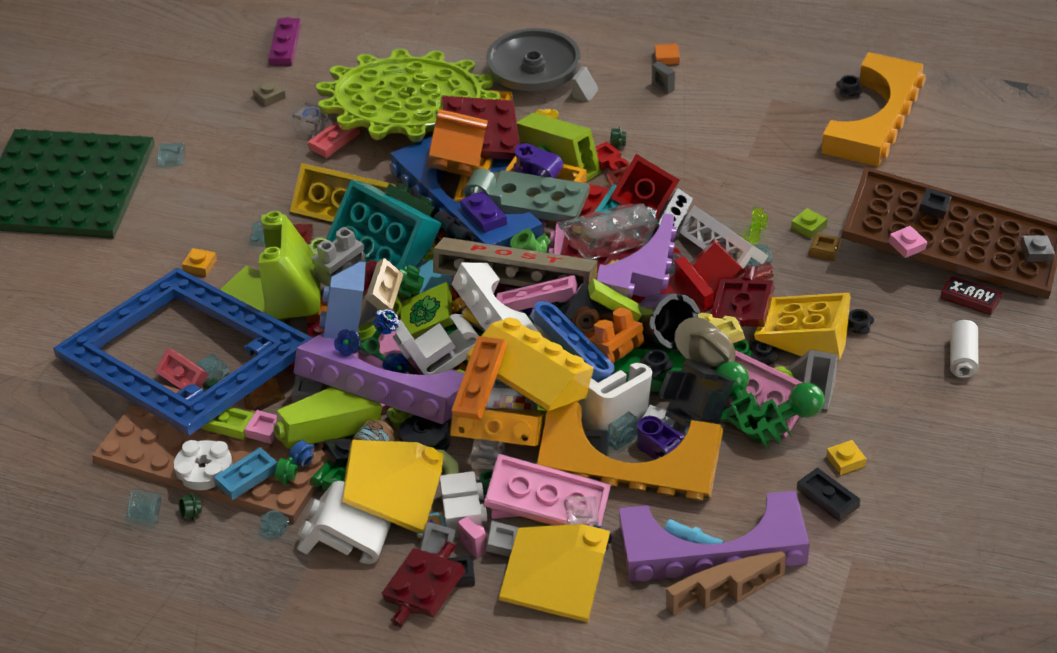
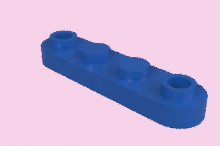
[531,301,614,382]

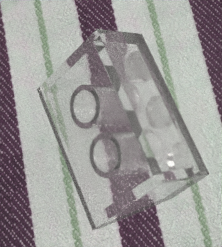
[558,204,657,260]

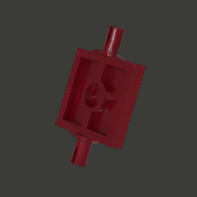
[711,265,775,327]
[381,540,465,627]

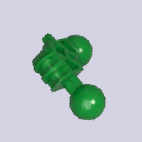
[716,361,825,450]

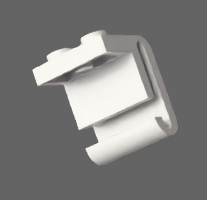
[391,314,478,375]
[575,363,652,440]
[297,481,392,564]

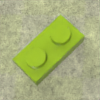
[200,407,255,440]

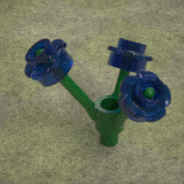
[334,309,409,374]

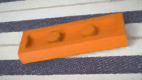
[451,336,508,420]

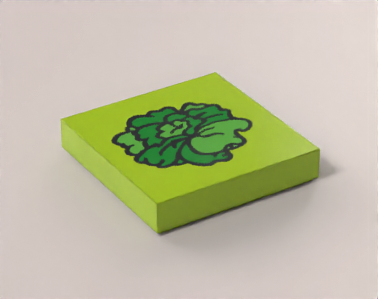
[400,282,453,340]

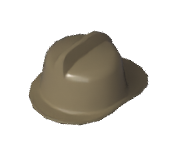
[675,317,736,371]

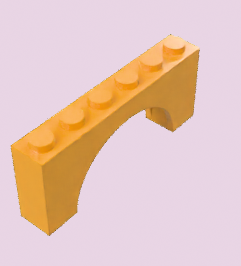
[821,52,926,167]
[537,402,723,501]

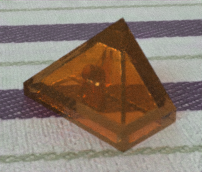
[243,376,286,411]

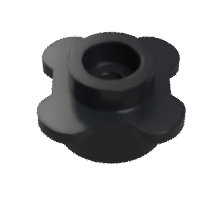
[836,75,863,97]
[847,309,874,334]
[750,342,778,366]
[640,349,673,377]

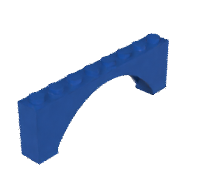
[390,137,543,248]

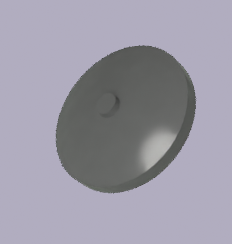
[486,28,581,91]

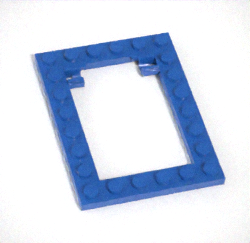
[53,268,313,435]

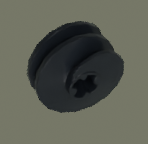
[399,415,451,451]

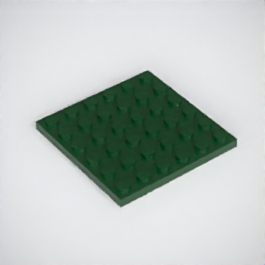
[0,129,155,238]

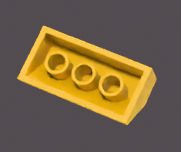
[289,163,396,222]
[466,317,594,411]

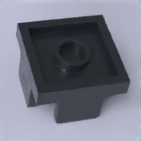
[659,358,735,427]

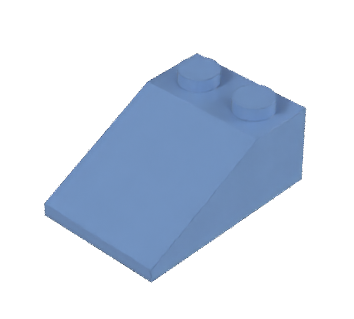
[319,262,366,342]

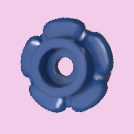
[288,440,315,467]

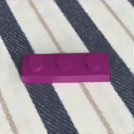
[268,17,301,66]

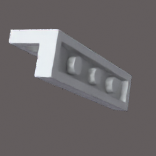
[677,205,768,269]

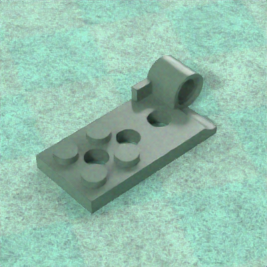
[464,168,590,223]

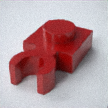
[595,141,629,177]

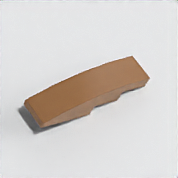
[666,551,786,616]

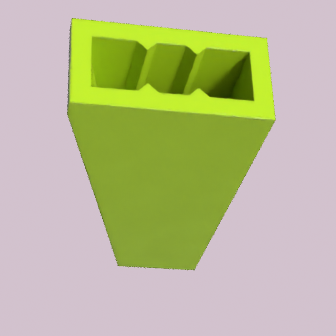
[517,112,601,181]
[273,387,382,449]

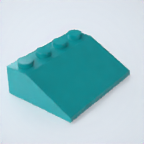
[326,179,442,269]

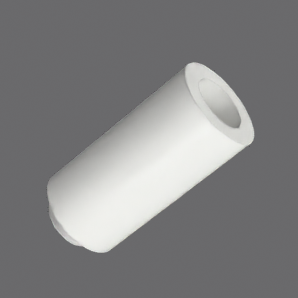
[950,320,978,378]

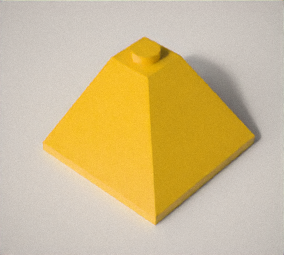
[754,292,851,360]
[341,440,444,533]
[498,524,610,623]

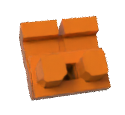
[583,307,644,363]

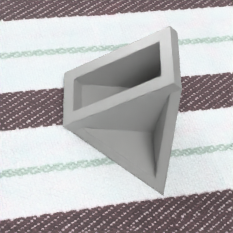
[787,350,838,410]

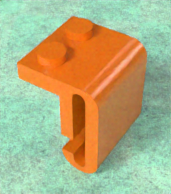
[426,109,488,177]

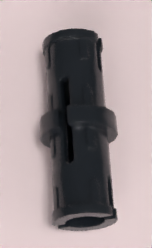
[434,211,475,242]

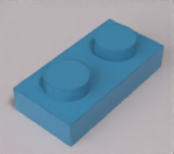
[214,447,278,500]

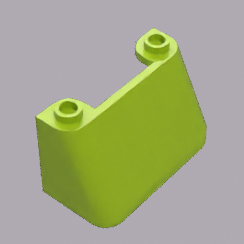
[259,211,321,319]

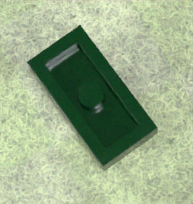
[385,182,437,218]

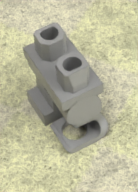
[311,227,366,297]

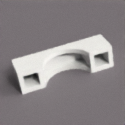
[452,263,537,331]

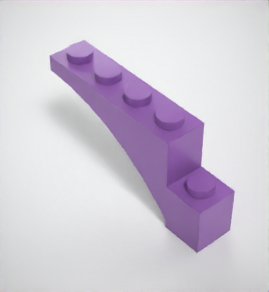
[596,213,677,299]

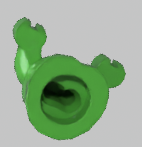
[510,229,550,253]

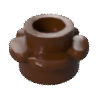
[572,306,599,333]

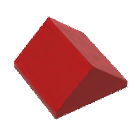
[610,154,680,224]
[690,238,744,303]

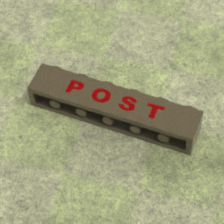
[433,237,597,291]

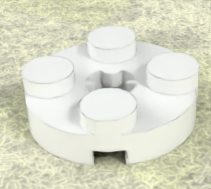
[174,440,233,490]

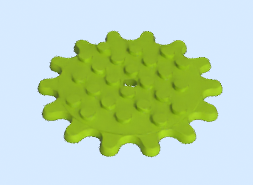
[316,49,500,142]

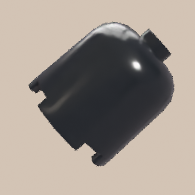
[638,293,700,349]

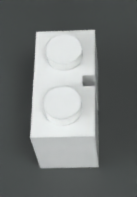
[440,471,487,538]

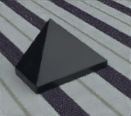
[561,283,613,322]

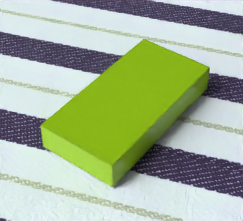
[588,278,642,322]

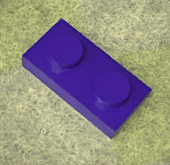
[460,191,507,233]

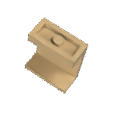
[358,258,403,327]

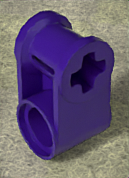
[513,143,563,178]
[637,416,685,460]

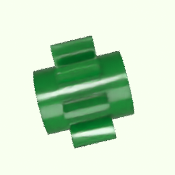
[397,264,424,299]

